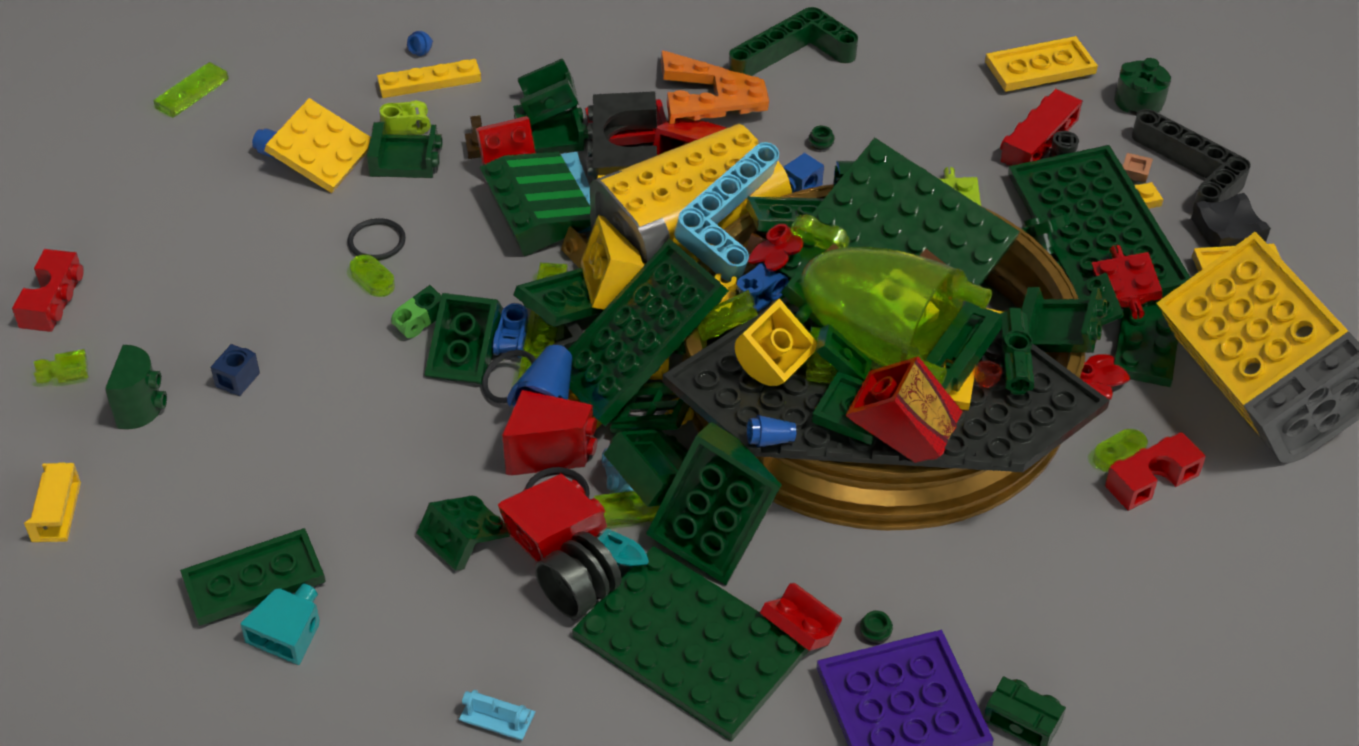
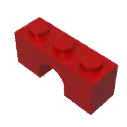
[12,249,84,332]
[1105,432,1206,511]

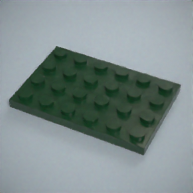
[568,238,729,426]
[572,546,809,742]

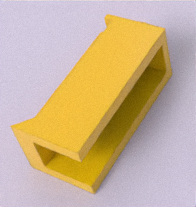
[24,462,81,542]

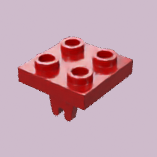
[476,116,535,165]

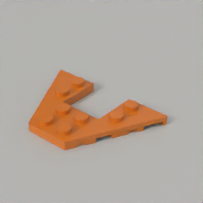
[661,50,769,124]

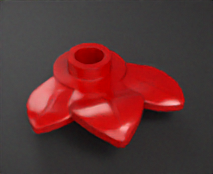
[748,224,803,272]
[1080,354,1130,400]

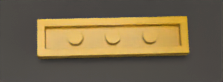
[377,59,482,98]

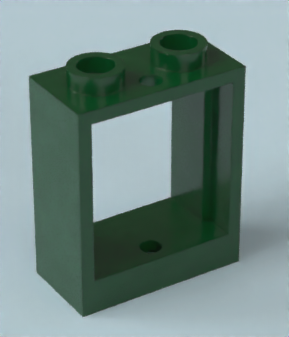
[604,429,684,507]

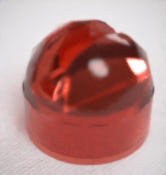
[975,361,1002,388]

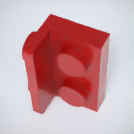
[760,583,842,651]

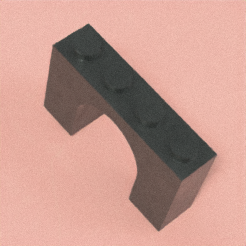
[587,91,657,180]

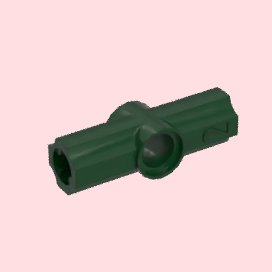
[1000,308,1034,395]

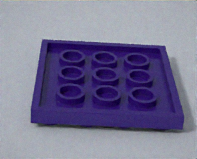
[816,629,994,746]

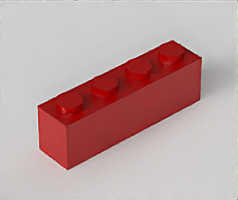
[1000,89,1083,166]

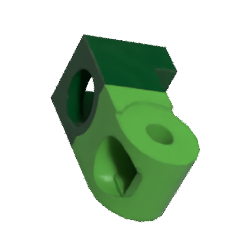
[391,285,441,338]

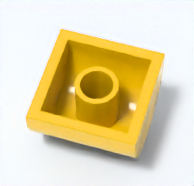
[735,299,817,386]

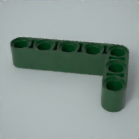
[729,7,858,76]

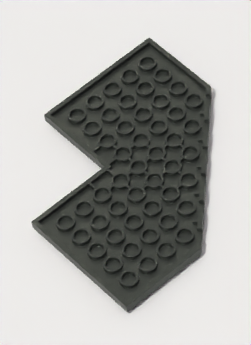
[663,297,1110,472]

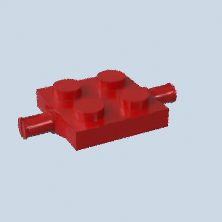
[1092,245,1162,319]

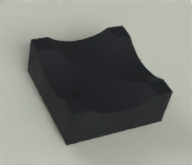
[1191,193,1271,247]

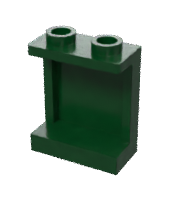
[518,59,579,125]
[513,105,588,154]
[367,122,443,178]
[1021,287,1108,353]

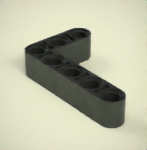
[1132,109,1251,210]

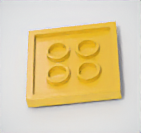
[264,98,371,193]

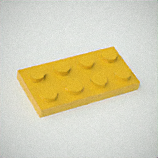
[985,36,1098,92]

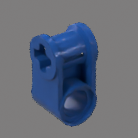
[734,263,789,315]
[493,303,529,358]

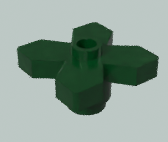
[1019,213,1071,254]

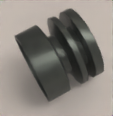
[535,531,622,619]

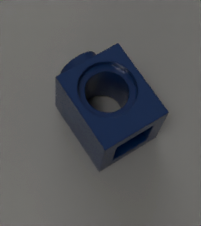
[210,344,260,396]

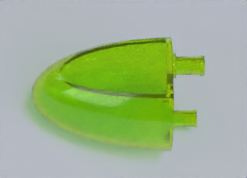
[801,246,992,385]

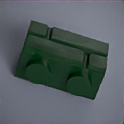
[983,676,1066,746]

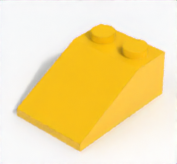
[580,215,645,310]

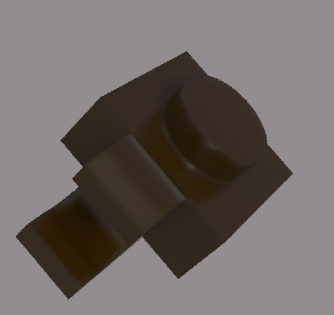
[465,115,482,159]

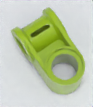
[379,100,431,135]

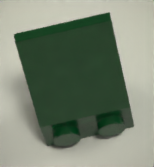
[424,293,503,384]

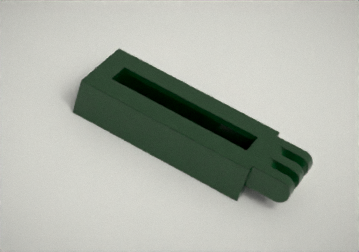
[923,302,1002,394]

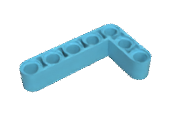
[674,142,779,281]

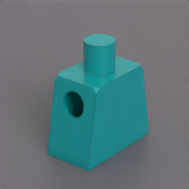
[240,584,320,665]

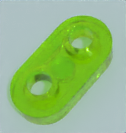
[790,215,850,250]
[350,255,395,297]
[1093,429,1148,472]

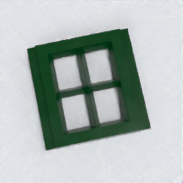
[610,382,690,433]

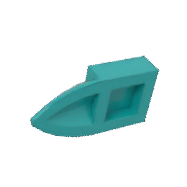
[598,528,649,566]

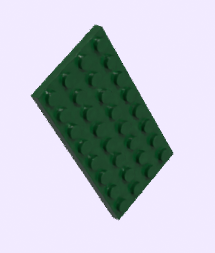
[1008,145,1191,296]

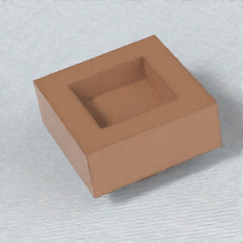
[1123,153,1153,183]

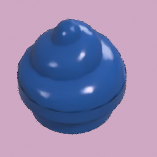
[407,31,433,56]

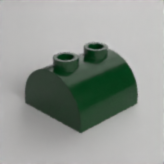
[105,344,167,430]

